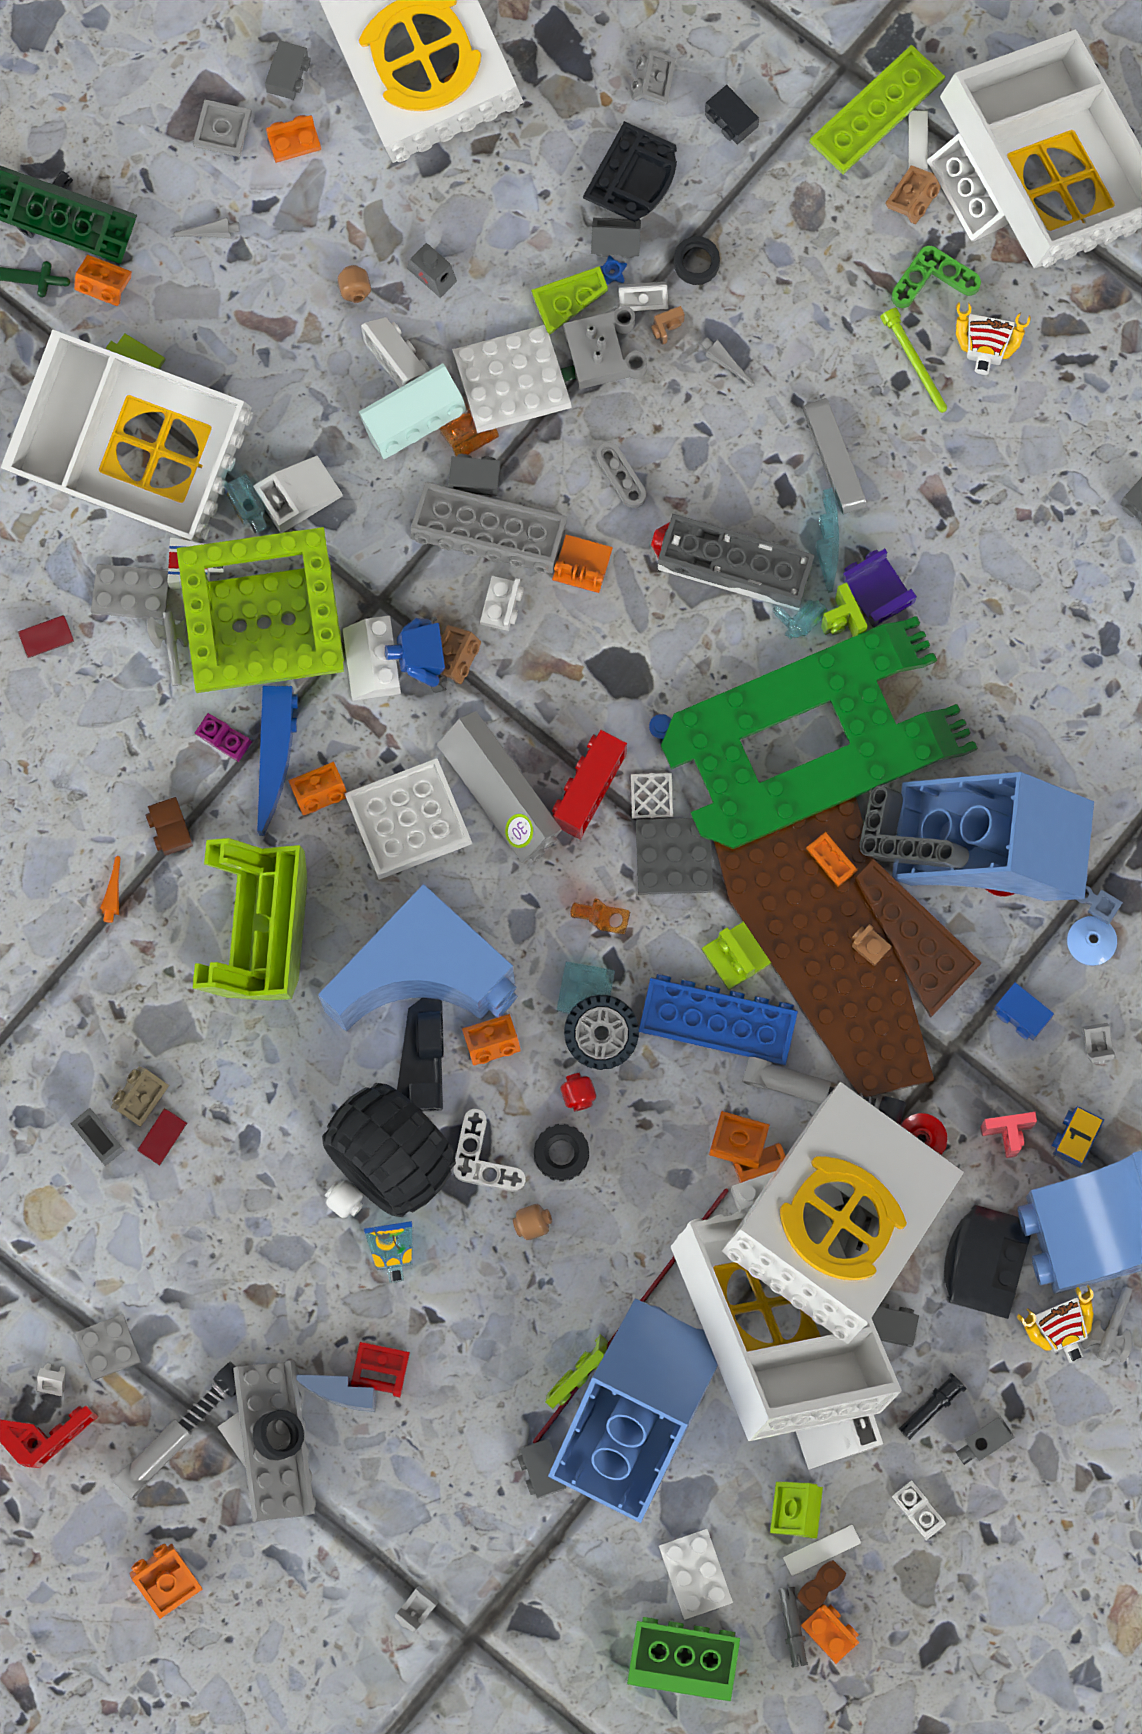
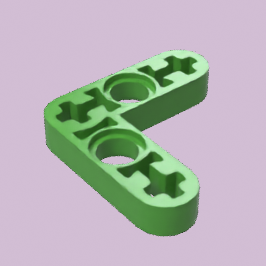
[892,246,981,308]

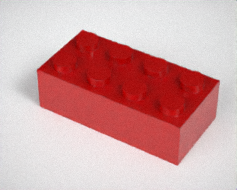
[552,730,627,840]

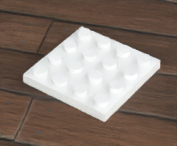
[452,325,572,433]
[345,758,472,880]

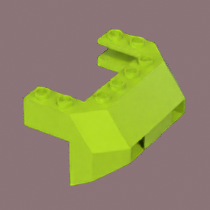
[192,838,308,1001]

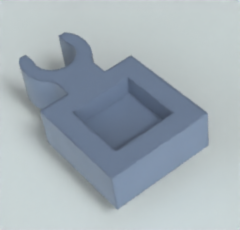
[1076,886,1123,925]

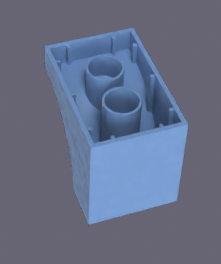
[892,772,1094,901]
[318,884,518,1032]
[1018,1151,1142,1294]

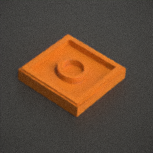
[709,1111,770,1169]

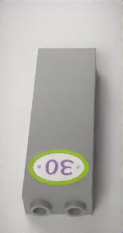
[437,711,562,863]

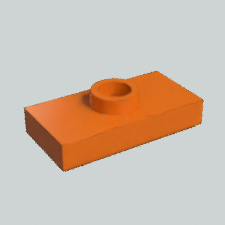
[806,832,857,887]

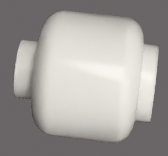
[325,1180,363,1218]

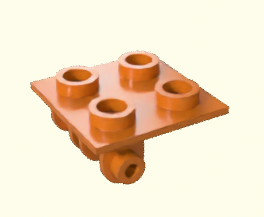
[552,534,613,593]

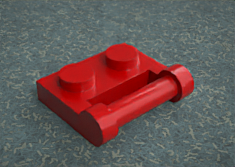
[350,1342,410,1398]

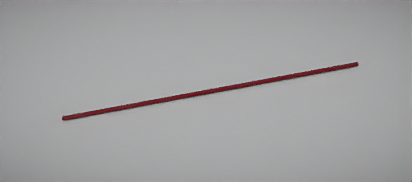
[533,1188,729,1444]

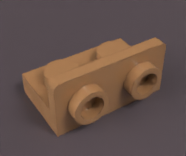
[885,165,941,224]
[440,625,481,685]

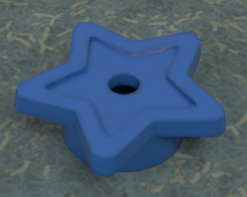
[600,256,627,286]

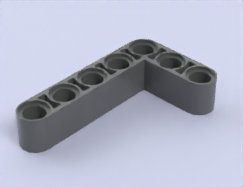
[860,785,969,868]

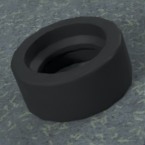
[674,236,720,285]
[252,1409,304,1460]

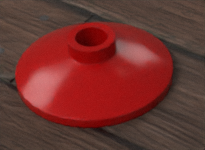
[900,1113,948,1155]

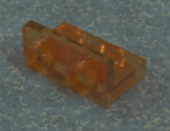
[439,410,499,457]

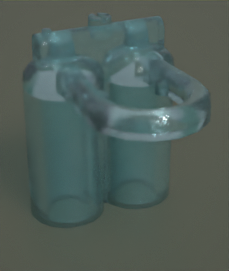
[773,600,828,639]

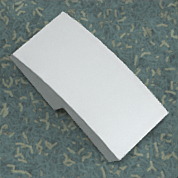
[892,1481,946,1540]

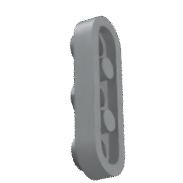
[596,442,646,508]

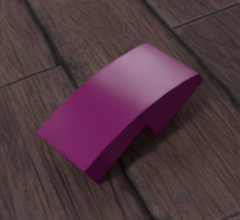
[195,713,252,762]

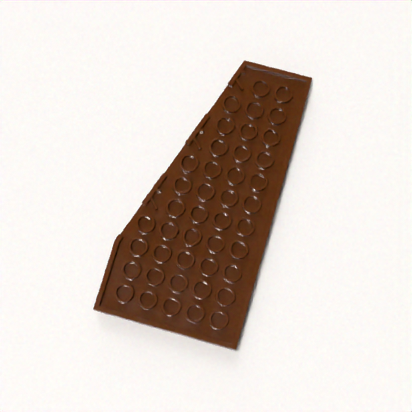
[713,797,934,1097]

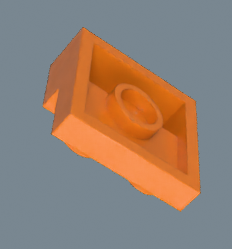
[129,1543,203,1619]

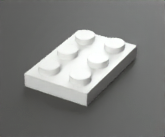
[659,1529,733,1620]

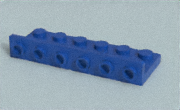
[639,974,798,1065]

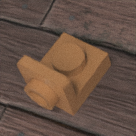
[651,306,685,345]
[852,924,892,967]

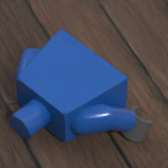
[385,617,447,693]

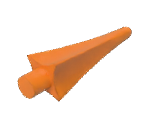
[100,856,121,923]

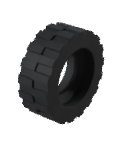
[534,1124,589,1182]

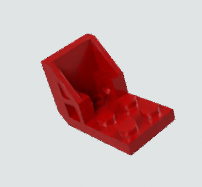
[0,1405,99,1468]

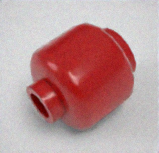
[560,1072,597,1112]

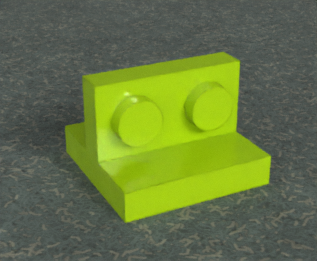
[106,333,166,369]
[821,582,868,637]
[701,921,771,991]
[770,1481,823,1539]

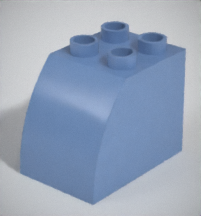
[548,1298,718,1523]

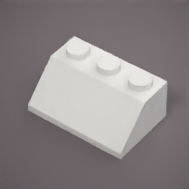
[361,317,430,388]
[343,616,401,701]

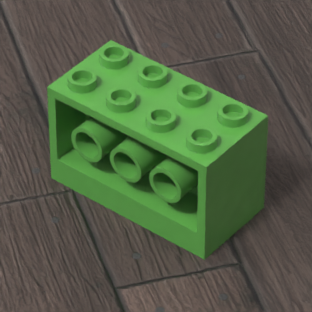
[627,1617,740,1701]

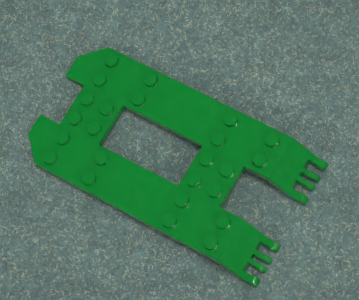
[661,616,978,849]

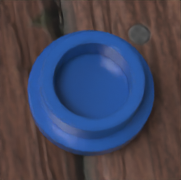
[649,714,671,739]

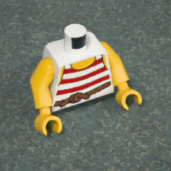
[956,302,1031,375]
[1017,1285,1094,1363]

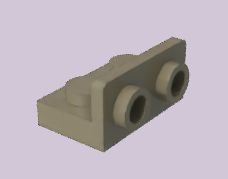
[111,1066,169,1127]

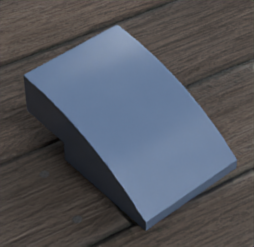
[296,1375,376,1412]

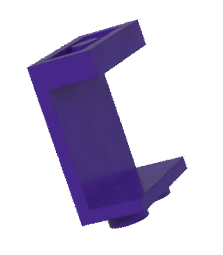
[842,548,917,628]

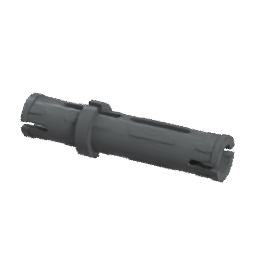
[778,1587,808,1668]

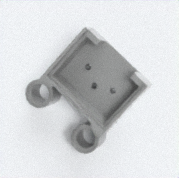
[563,306,647,390]

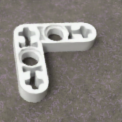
[454,1109,526,1192]

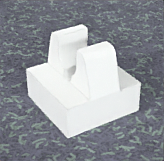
[37,1363,65,1396]

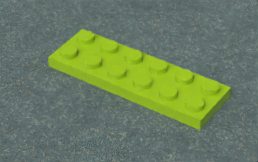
[809,45,945,175]

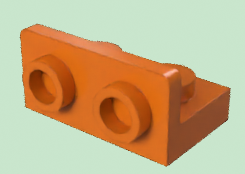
[266,115,321,163]
[74,254,132,306]
[288,762,347,815]
[462,1014,521,1065]
[801,1604,860,1664]

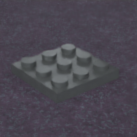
[636,818,713,895]

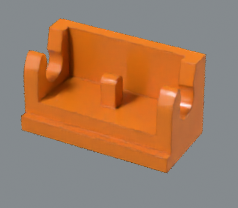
[732,1143,786,1183]

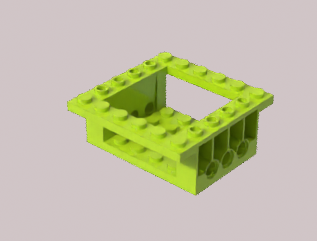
[177,527,344,693]

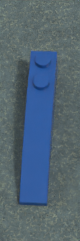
[257,686,298,836]

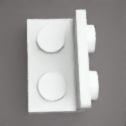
[480,576,524,631]

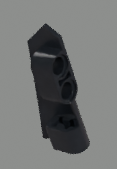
[397,998,444,1112]

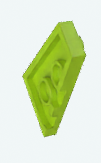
[531,266,608,335]
[545,1334,608,1409]

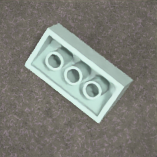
[359,363,468,459]

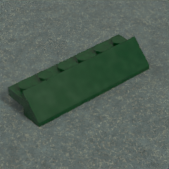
[0,165,137,264]

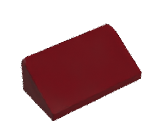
[18,615,74,658]
[137,1108,187,1166]

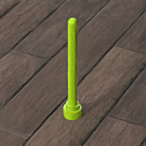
[880,307,947,413]

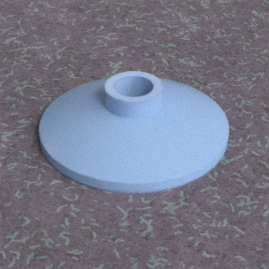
[1067,916,1117,966]

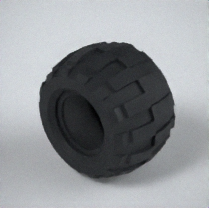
[322,1083,456,1217]

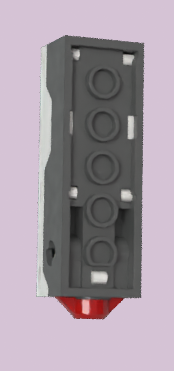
[651,514,815,611]

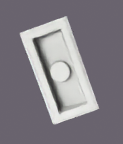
[618,282,668,311]

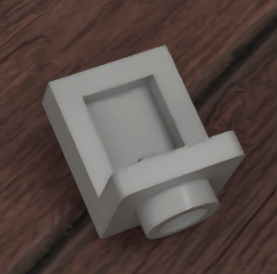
[1083,1023,1116,1064]
[394,1586,439,1632]

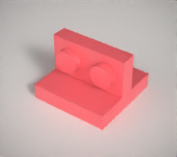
[980,1112,1037,1158]

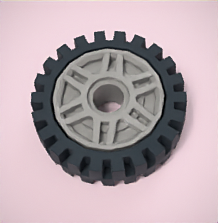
[564,994,639,1070]

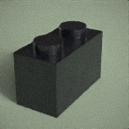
[705,84,759,145]

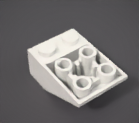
[253,456,343,533]
[796,1415,883,1470]

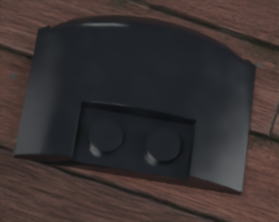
[583,121,677,222]
[944,1205,1031,1319]

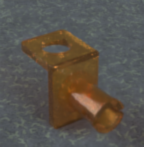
[571,898,631,935]

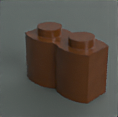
[145,797,193,856]
[796,1560,846,1611]

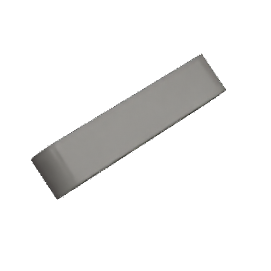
[803,398,867,515]

